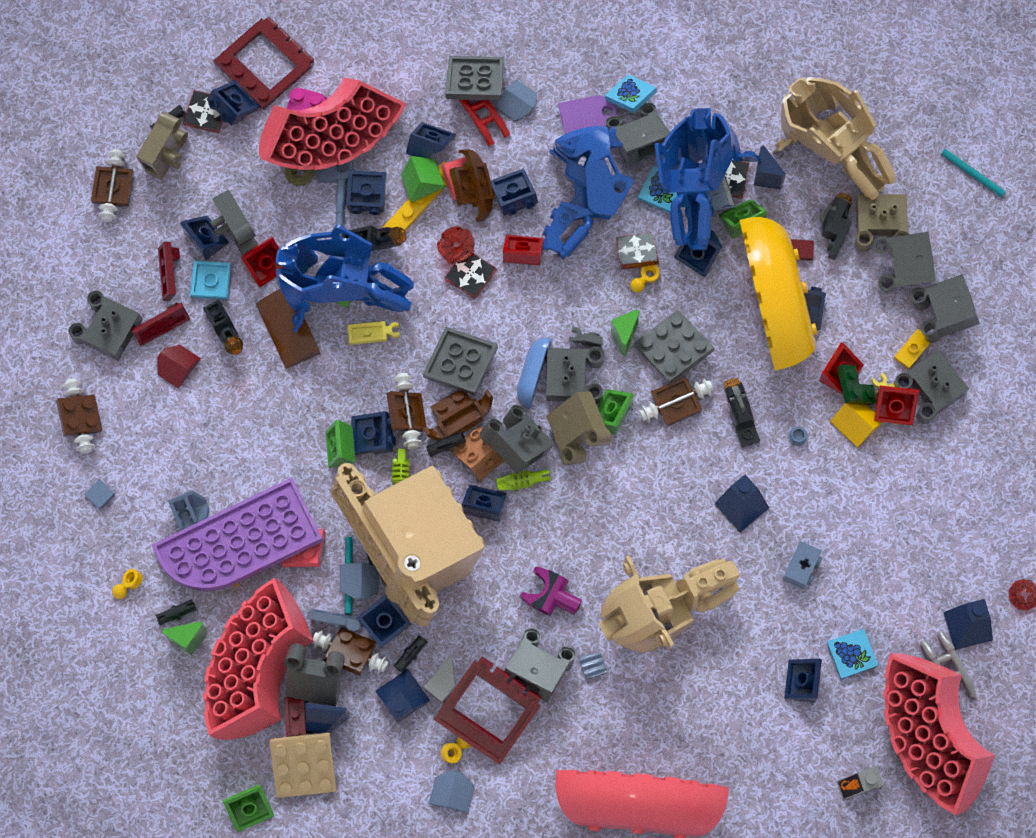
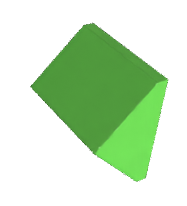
[401,156,445,203]
[719,199,767,239]
[611,309,640,356]
[598,389,634,435]
[325,420,355,468]
[162,621,208,656]
[222,784,274,832]

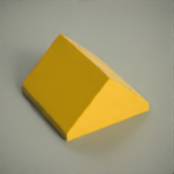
[830,403,884,448]

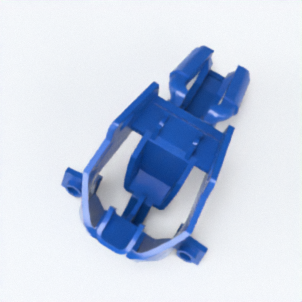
[655,108,761,250]
[542,126,633,260]
[276,225,414,332]

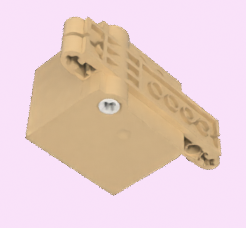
[330,463,485,626]

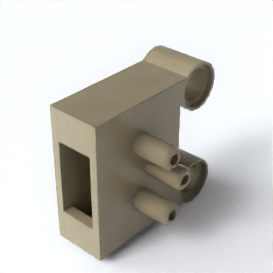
[136,111,188,180]
[854,194,909,252]
[546,391,611,464]

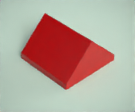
[503,235,543,266]
[241,237,284,288]
[819,342,864,395]
[874,385,919,426]

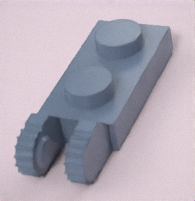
[307,609,362,631]

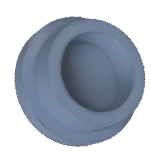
[788,427,808,446]

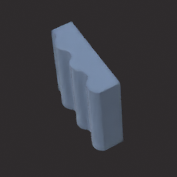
[84,479,115,509]
[579,652,607,680]

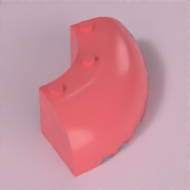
[259,77,406,170]
[203,578,314,740]
[883,653,995,815]
[555,770,729,838]

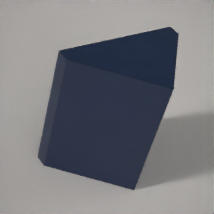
[754,145,786,190]
[180,215,229,260]
[461,485,507,522]
[357,595,412,648]
[784,658,822,703]

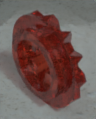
[1008,579,1036,610]

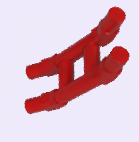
[458,99,510,147]

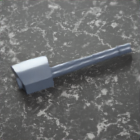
[318,160,354,237]

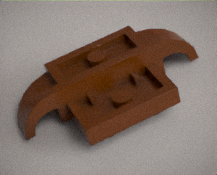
[449,149,495,222]
[423,390,493,440]

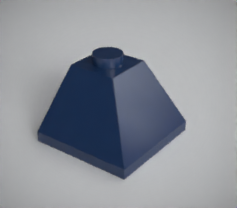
[405,122,456,158]
[674,230,723,278]
[715,474,769,532]
[943,599,993,650]
[376,669,430,724]
[305,704,350,735]

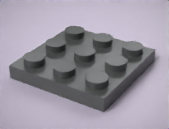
[445,56,504,101]
[634,310,715,384]
[423,327,498,396]

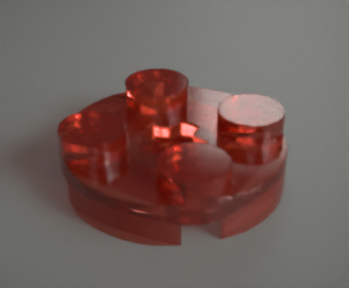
[437,226,475,264]

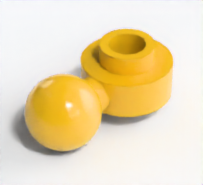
[630,263,660,293]
[112,568,143,599]
[440,737,471,763]

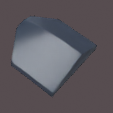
[495,80,537,121]
[167,490,209,531]
[340,563,379,599]
[429,770,474,813]

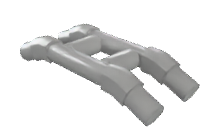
[920,632,977,698]

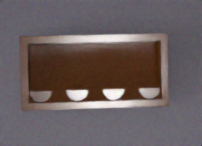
[256,289,321,369]

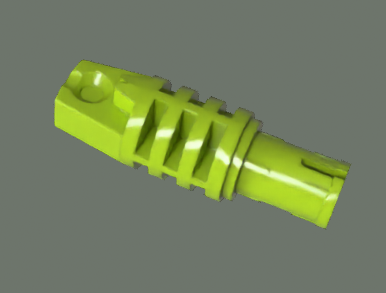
[391,448,410,485]
[496,469,550,490]

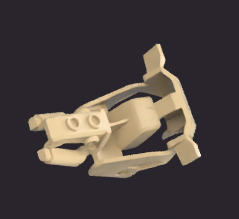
[773,77,896,200]
[599,555,740,653]

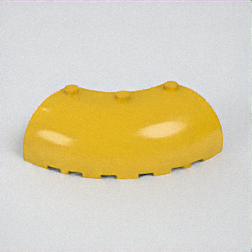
[740,217,818,371]

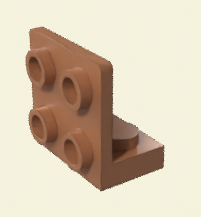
[451,426,504,482]

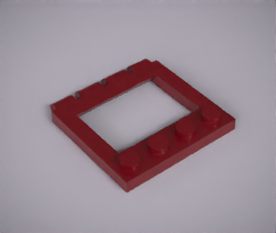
[213,17,314,110]
[434,656,541,765]

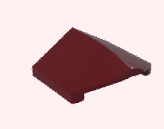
[157,345,201,389]

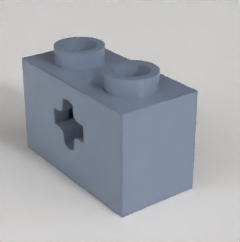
[783,541,823,589]

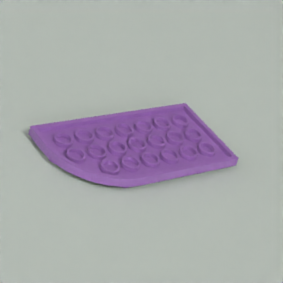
[152,477,323,591]

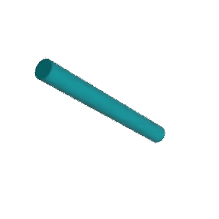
[941,149,1006,198]
[345,537,353,615]

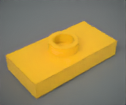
[894,329,931,370]

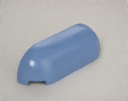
[517,337,552,409]

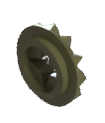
[285,168,314,187]

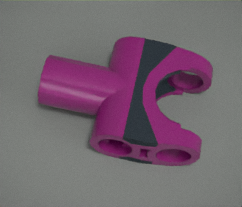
[519,567,582,616]

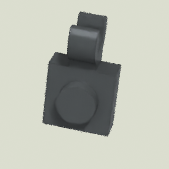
[569,327,603,348]

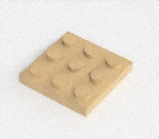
[269,733,337,798]

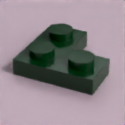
[837,365,876,405]

